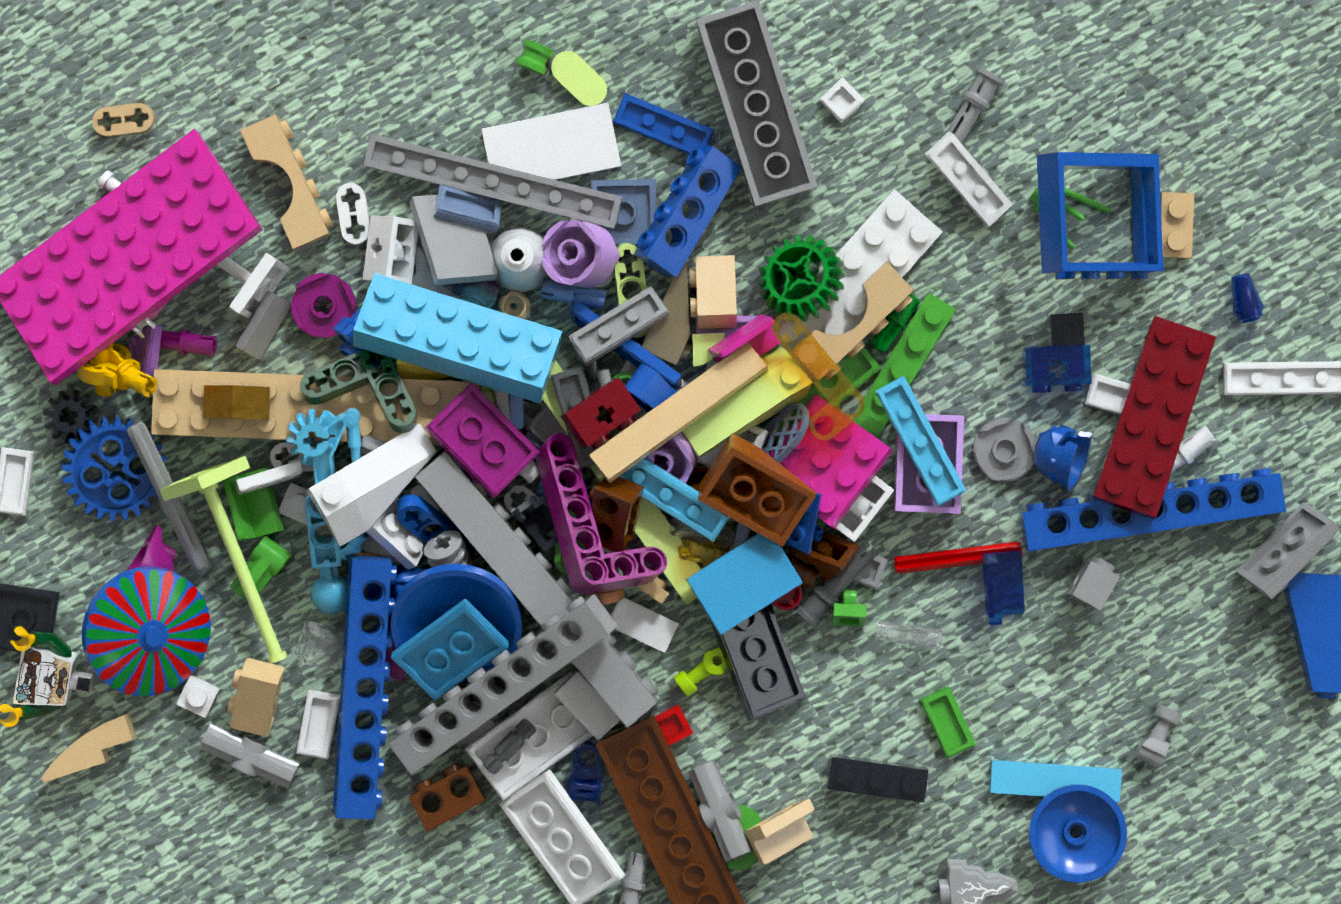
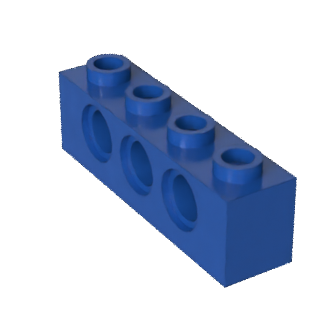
[633,145,742,277]

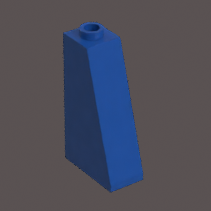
[1284,573,1341,699]

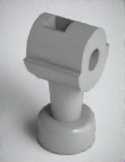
[1134,704,1182,769]

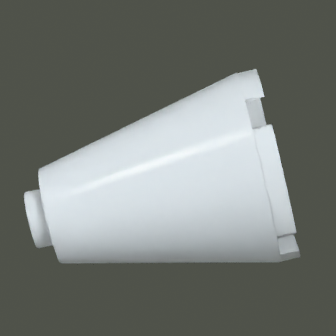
[490,227,548,292]

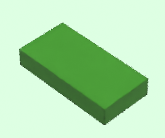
[919,686,976,758]

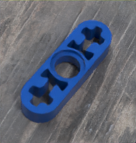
[396,494,469,552]

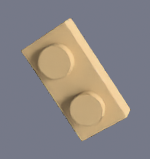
[1160,192,1194,259]

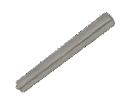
[127,422,211,571]

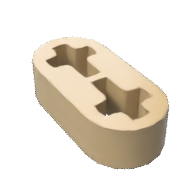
[92,103,156,137]

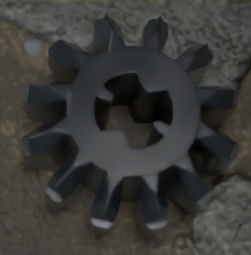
[43,389,99,444]

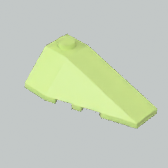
[682,345,812,458]

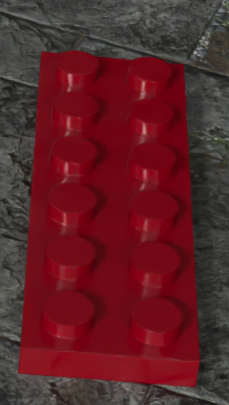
[1093,316,1216,520]

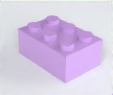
[893,414,964,514]

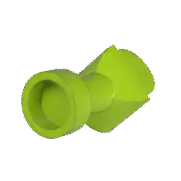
[673,647,727,698]

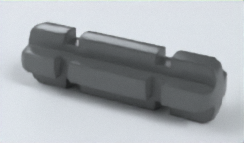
[483,718,536,774]

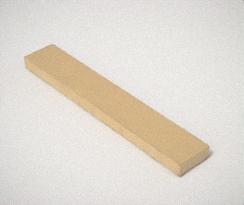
[589,342,768,483]

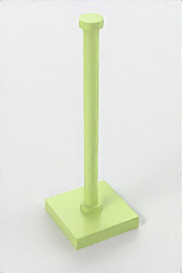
[159,456,288,664]

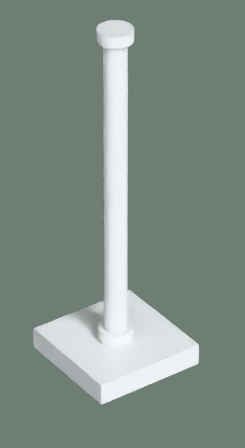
[97,171,290,319]

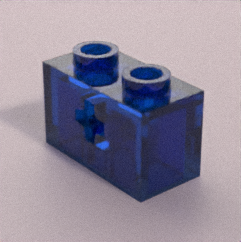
[1022,345,1092,393]

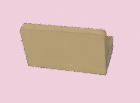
[744,799,815,865]

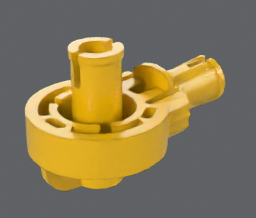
[76,342,158,397]

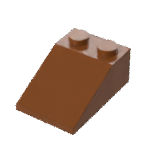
[698,433,817,547]

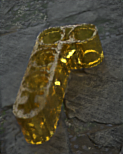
[772,313,865,440]

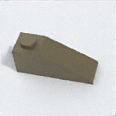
[642,262,693,366]

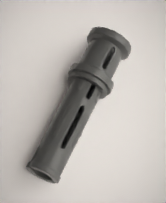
[795,540,879,628]

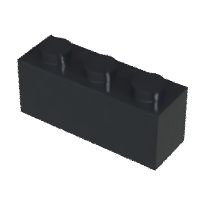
[826,754,929,803]

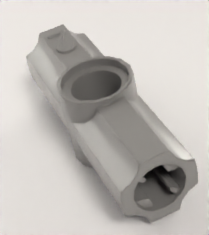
[199,723,300,789]
[688,761,753,862]

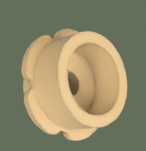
[498,290,530,319]

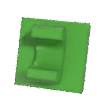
[832,590,867,627]

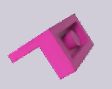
[708,314,781,364]

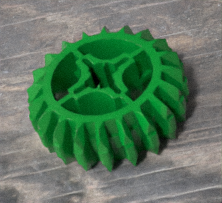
[757,235,845,322]

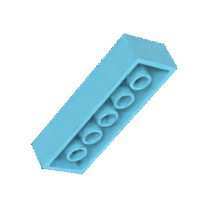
[353,273,562,404]

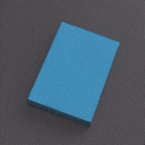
[685,533,803,635]
[391,598,509,701]

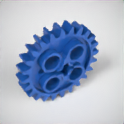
[61,415,168,521]

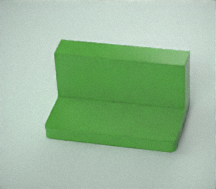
[223,468,284,541]

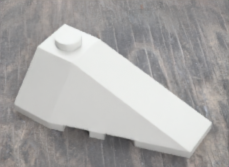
[306,423,436,547]

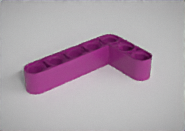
[536,433,668,594]

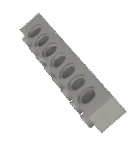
[388,594,618,775]

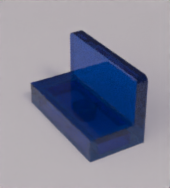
[982,550,1025,625]

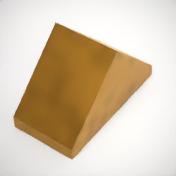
[203,385,270,420]

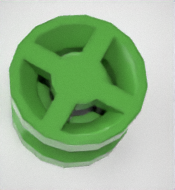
[515,39,554,76]

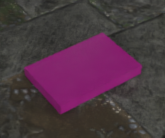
[424,382,540,499]

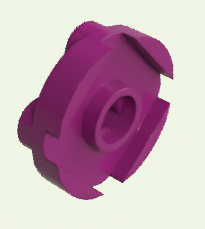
[291,273,357,338]

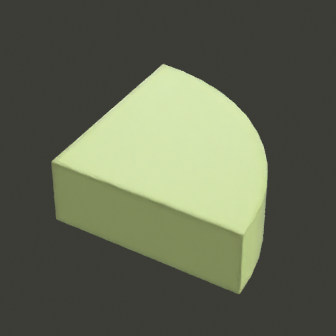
[692,333,725,367]

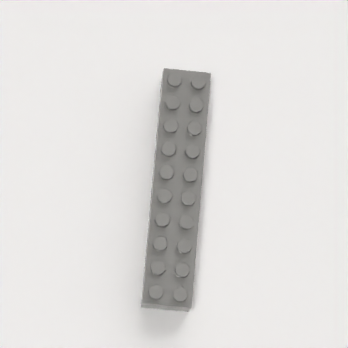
[415,451,658,728]

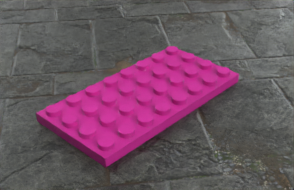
[0,129,263,386]

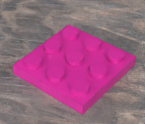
[769,394,893,529]

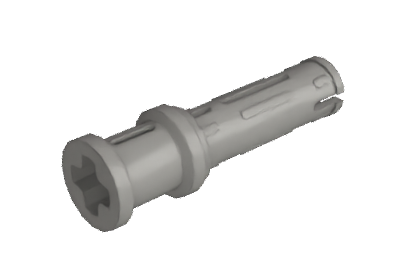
[945,67,1005,144]

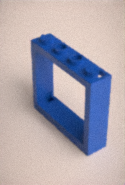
[1037,152,1164,280]

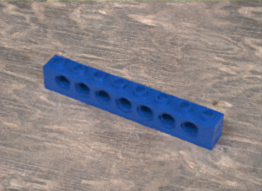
[1020,468,1286,551]
[333,555,397,819]

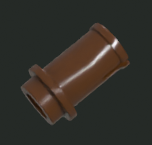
[785,553,819,589]

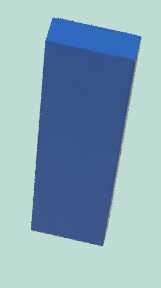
[571,301,682,391]

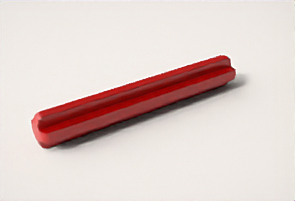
[894,542,1022,574]

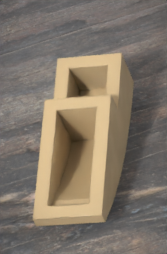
[42,713,137,783]

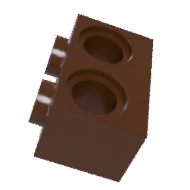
[589,476,644,552]
[409,762,486,832]

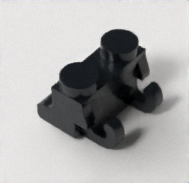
[512,494,572,553]

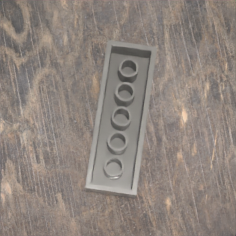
[696,0,818,209]

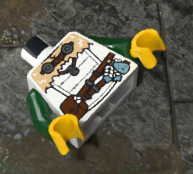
[0,626,93,727]

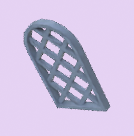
[762,402,810,463]

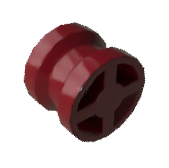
[772,585,802,610]

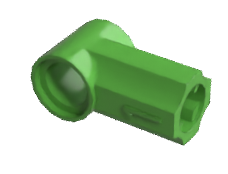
[229,535,292,600]

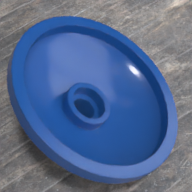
[1029,784,1127,883]

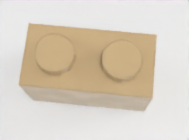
[689,255,737,329]
[227,658,285,737]

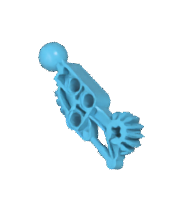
[286,408,368,614]

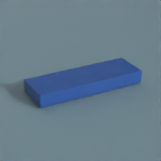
[613,93,715,155]

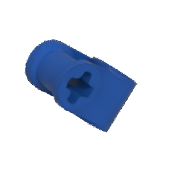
[625,364,677,413]

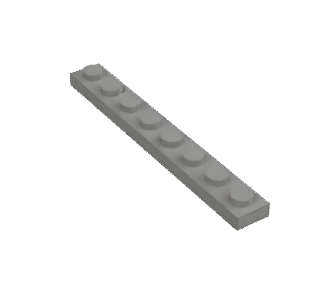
[363,134,623,229]

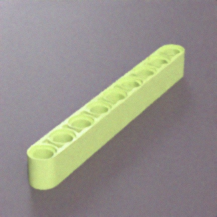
[542,361,701,605]

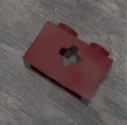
[560,377,641,449]

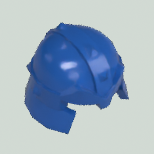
[1033,424,1092,492]

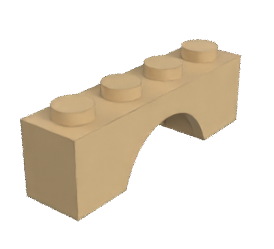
[240,114,334,251]
[791,262,914,381]

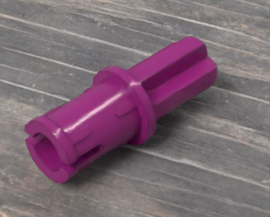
[160,329,217,357]

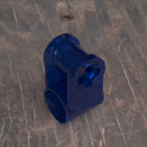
[568,741,603,806]

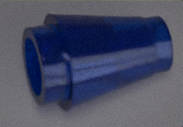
[1231,273,1265,323]

